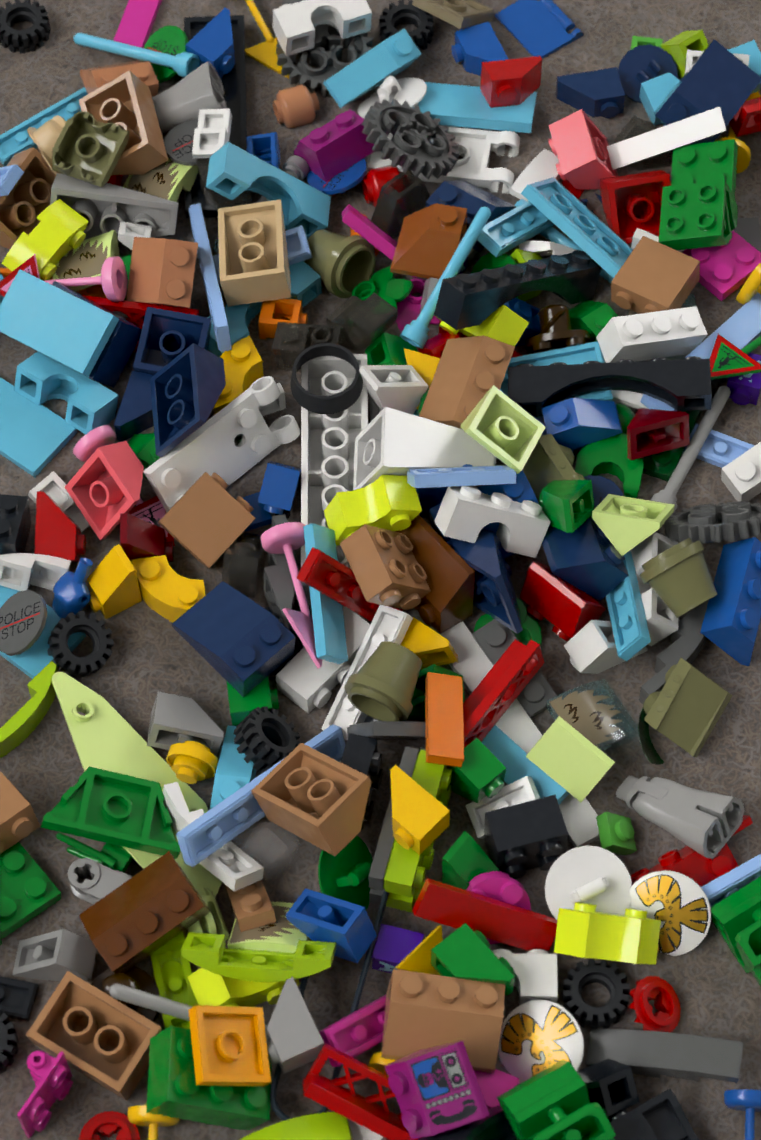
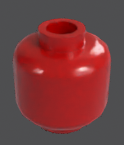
[362,165,410,209]

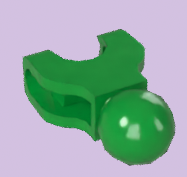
[575,403,644,499]

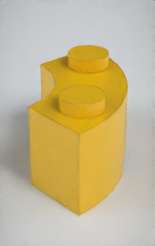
[212,335,264,416]
[132,555,206,623]

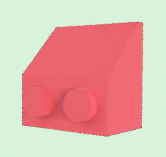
[548,109,618,190]
[65,441,144,541]

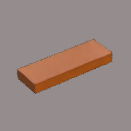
[425,672,464,767]

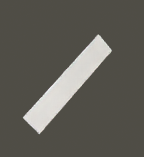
[607,107,726,170]

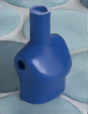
[52,558,93,619]

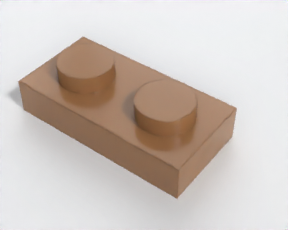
[225,880,276,932]

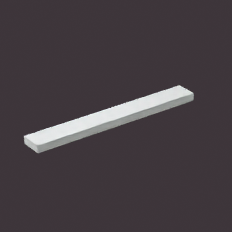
[430,621,600,848]

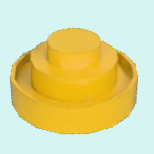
[166,741,219,784]

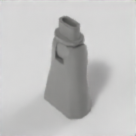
[152,61,227,134]
[616,775,744,859]

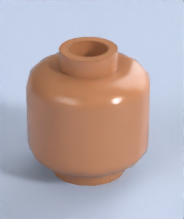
[272,85,320,129]

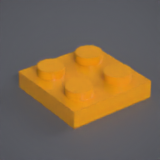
[189,1005,271,1086]

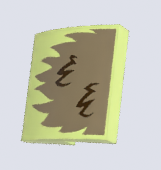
[123,158,201,202]
[53,230,120,292]
[227,902,310,953]

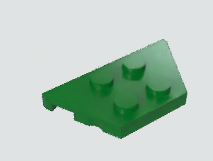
[41,766,181,859]

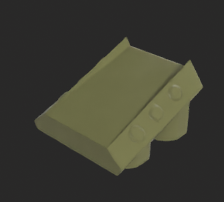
[52,111,130,187]
[502,434,585,503]
[643,657,733,758]

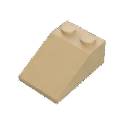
[218,199,291,307]

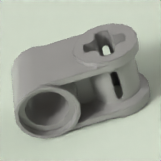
[68,858,132,905]

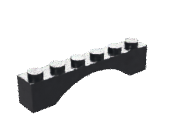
[434,250,602,330]
[508,356,712,417]
[418,1058,640,1140]

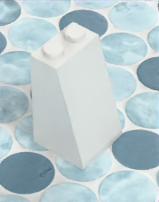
[353,407,496,490]

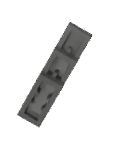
[264,514,296,631]
[639,600,709,705]
[585,1029,744,1083]

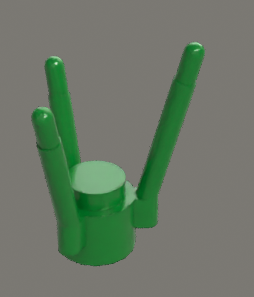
[56,832,133,873]

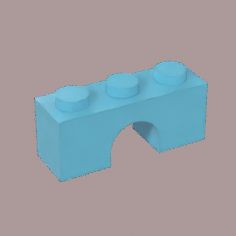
[14,351,119,435]

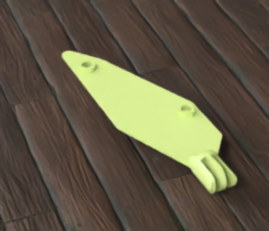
[52,672,229,941]

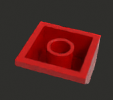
[600,170,671,244]
[520,561,606,641]

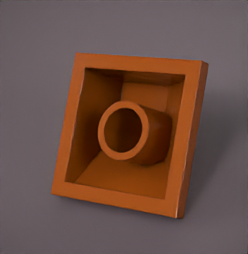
[390,203,467,279]

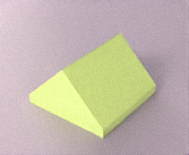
[460,385,546,474]
[592,494,675,556]
[525,716,615,802]

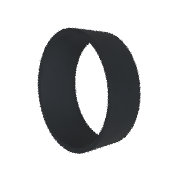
[290,343,363,414]

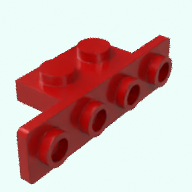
[630,815,753,887]

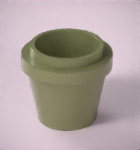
[304,229,376,298]
[639,538,718,618]
[344,641,423,722]

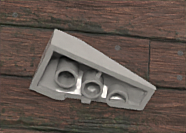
[50,173,178,241]

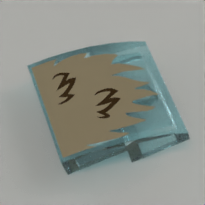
[546,679,639,752]

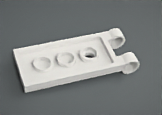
[364,126,521,194]
[143,376,301,512]

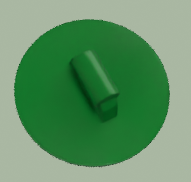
[318,835,373,910]

